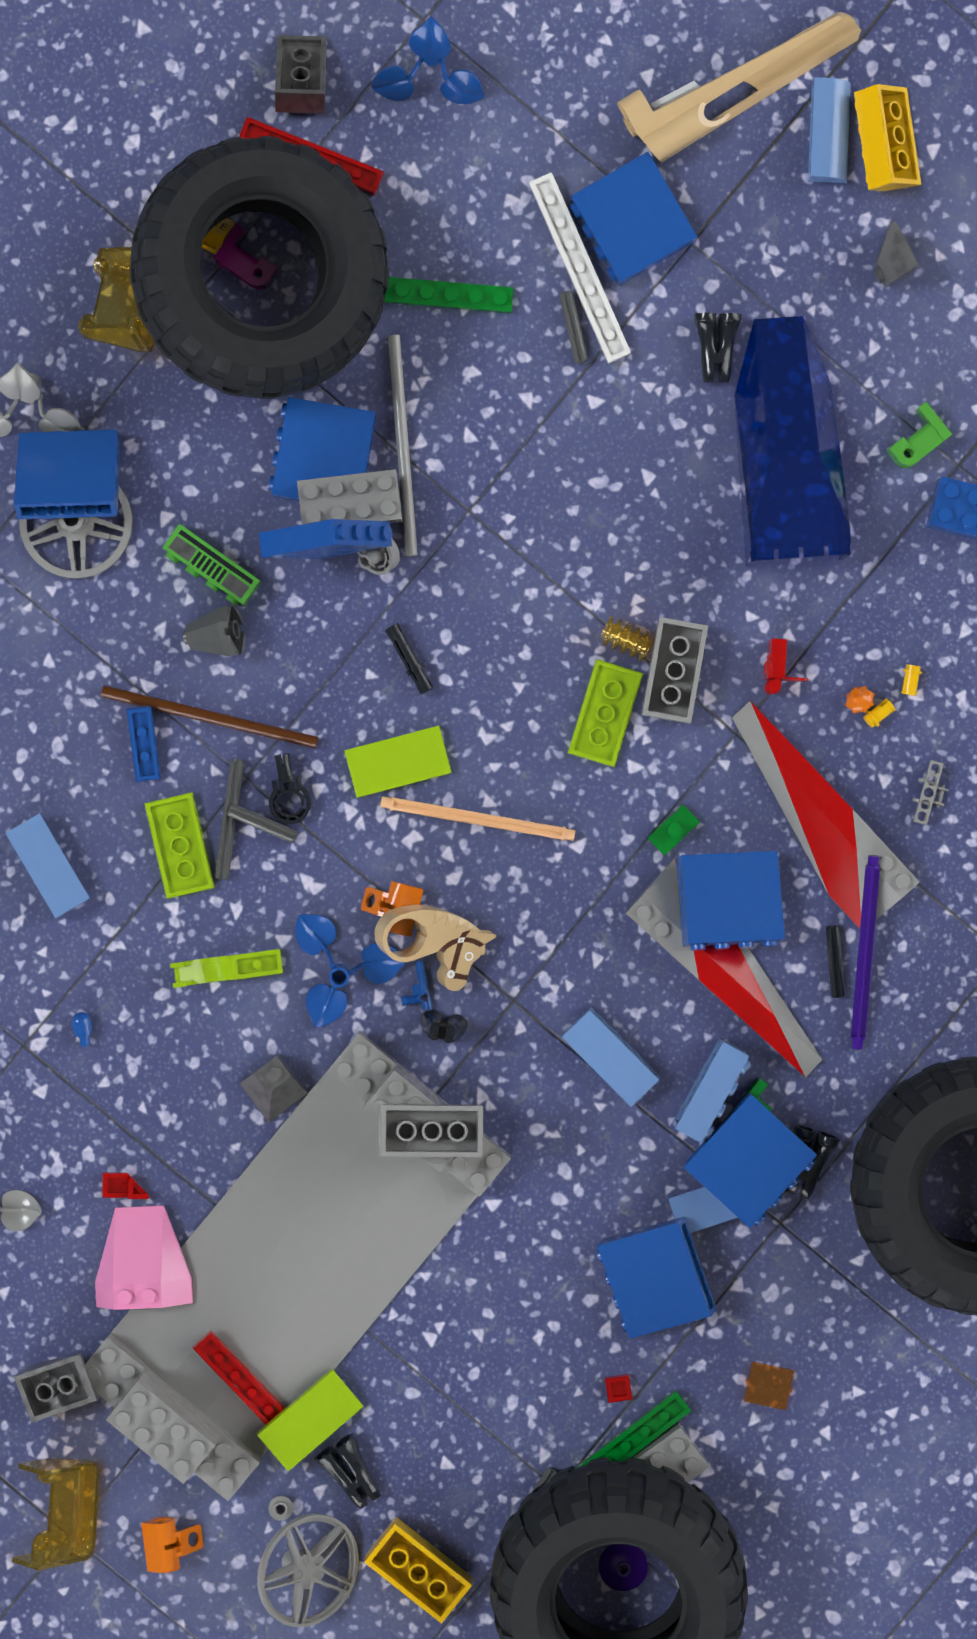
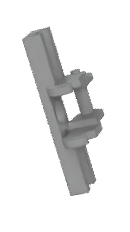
[912,760,948,825]

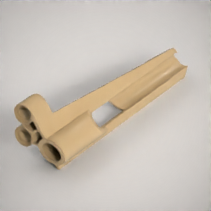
[617,12,861,163]

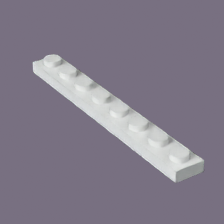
[529,172,631,364]

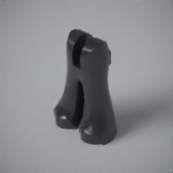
[694,313,742,383]
[421,1009,468,1043]
[785,1125,840,1200]
[314,1433,381,1509]

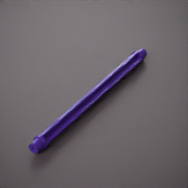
[850,855,880,1050]

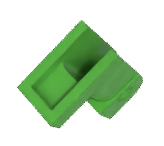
[886,402,952,468]

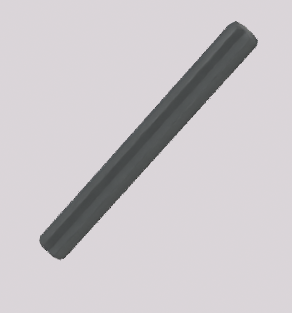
[215,759,244,880]

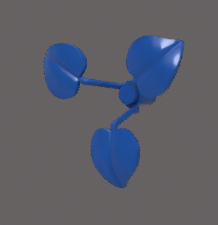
[372,16,485,104]
[295,914,405,1028]

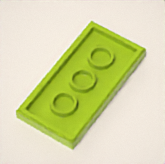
[567,659,643,767]
[344,726,452,798]
[144,792,215,899]
[256,1368,364,1472]

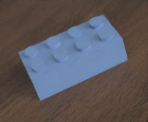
[672,1038,750,1143]

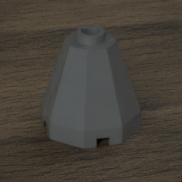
[183,605,246,656]

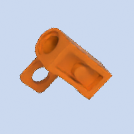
[361,881,424,937]
[141,1516,204,1573]

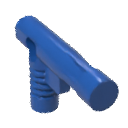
[401,960,433,1010]

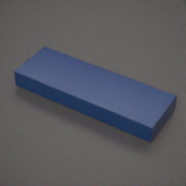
[126,705,161,782]

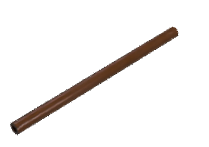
[101,685,319,749]

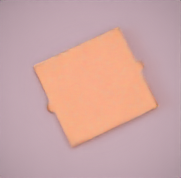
[744,1361,794,1410]

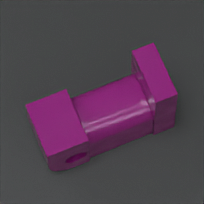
[213,224,279,290]

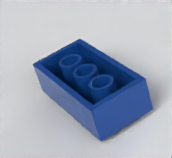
[925,476,977,540]

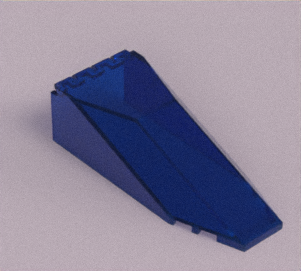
[734,316,851,567]

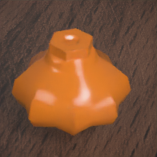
[845,686,874,714]

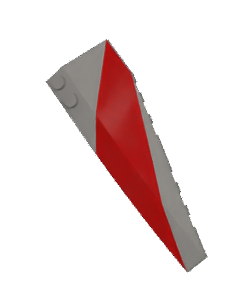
[732,701,919,929]
[625,858,822,1077]

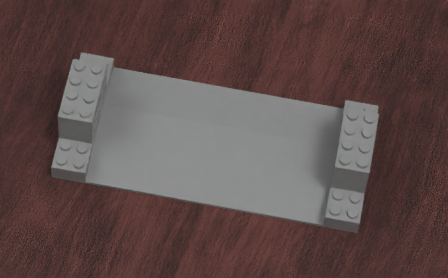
[85,1031,511,1501]

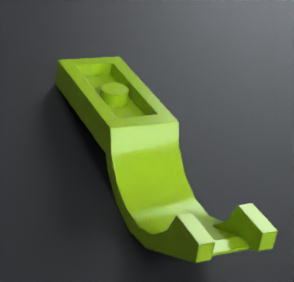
[170,949,283,988]

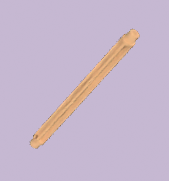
[380,796,575,841]

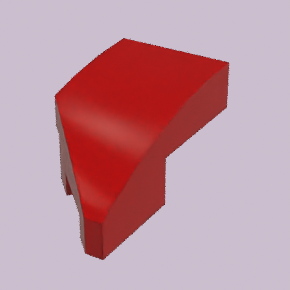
[102,1172,149,1199]

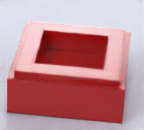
[605,1374,633,1403]

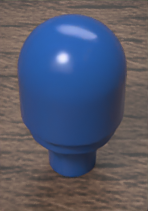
[71,1012,93,1047]

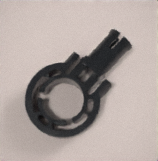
[269,753,311,824]

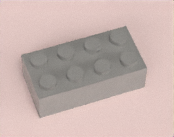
[297,469,403,525]
[641,617,708,724]
[378,1104,483,1157]
[631,1421,709,1482]

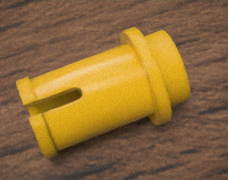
[901,664,922,696]
[863,698,896,728]

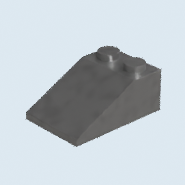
[275,35,326,114]
[14,1353,99,1423]

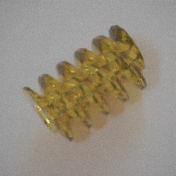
[600,615,655,662]

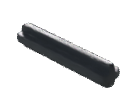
[826,925,845,998]

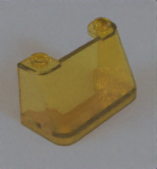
[78,247,155,352]

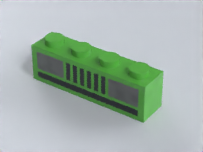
[162,524,262,606]

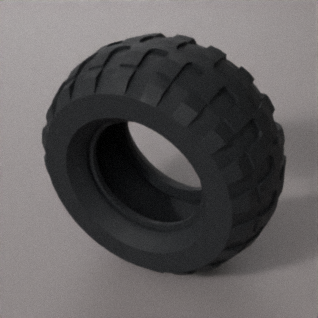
[130,136,389,399]
[850,1057,977,1315]
[490,1457,748,1639]

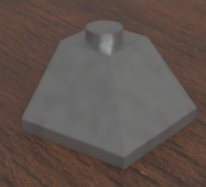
[873,221,919,288]
[239,1054,308,1123]

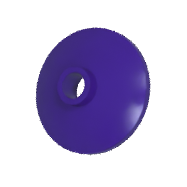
[599,1544,648,1591]

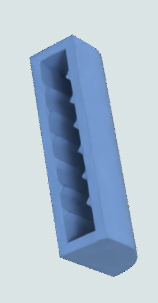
[808,77,851,183]
[5,813,90,919]
[562,1007,660,1107]
[668,1187,771,1233]

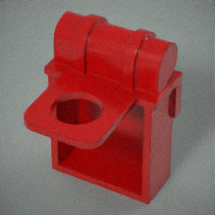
[763,638,808,695]

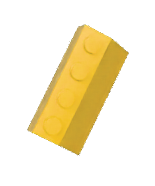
[854,84,921,191]

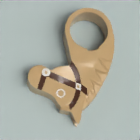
[375,904,496,991]

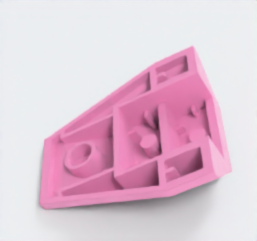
[95,1205,193,1310]

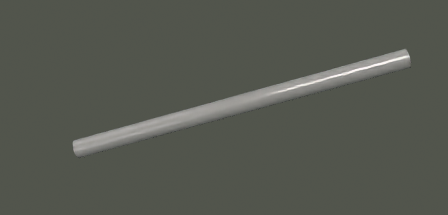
[388,335,418,557]

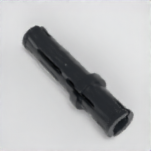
[385,623,434,695]

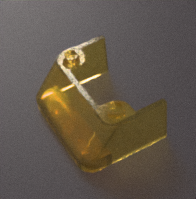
[12,1458,100,1571]

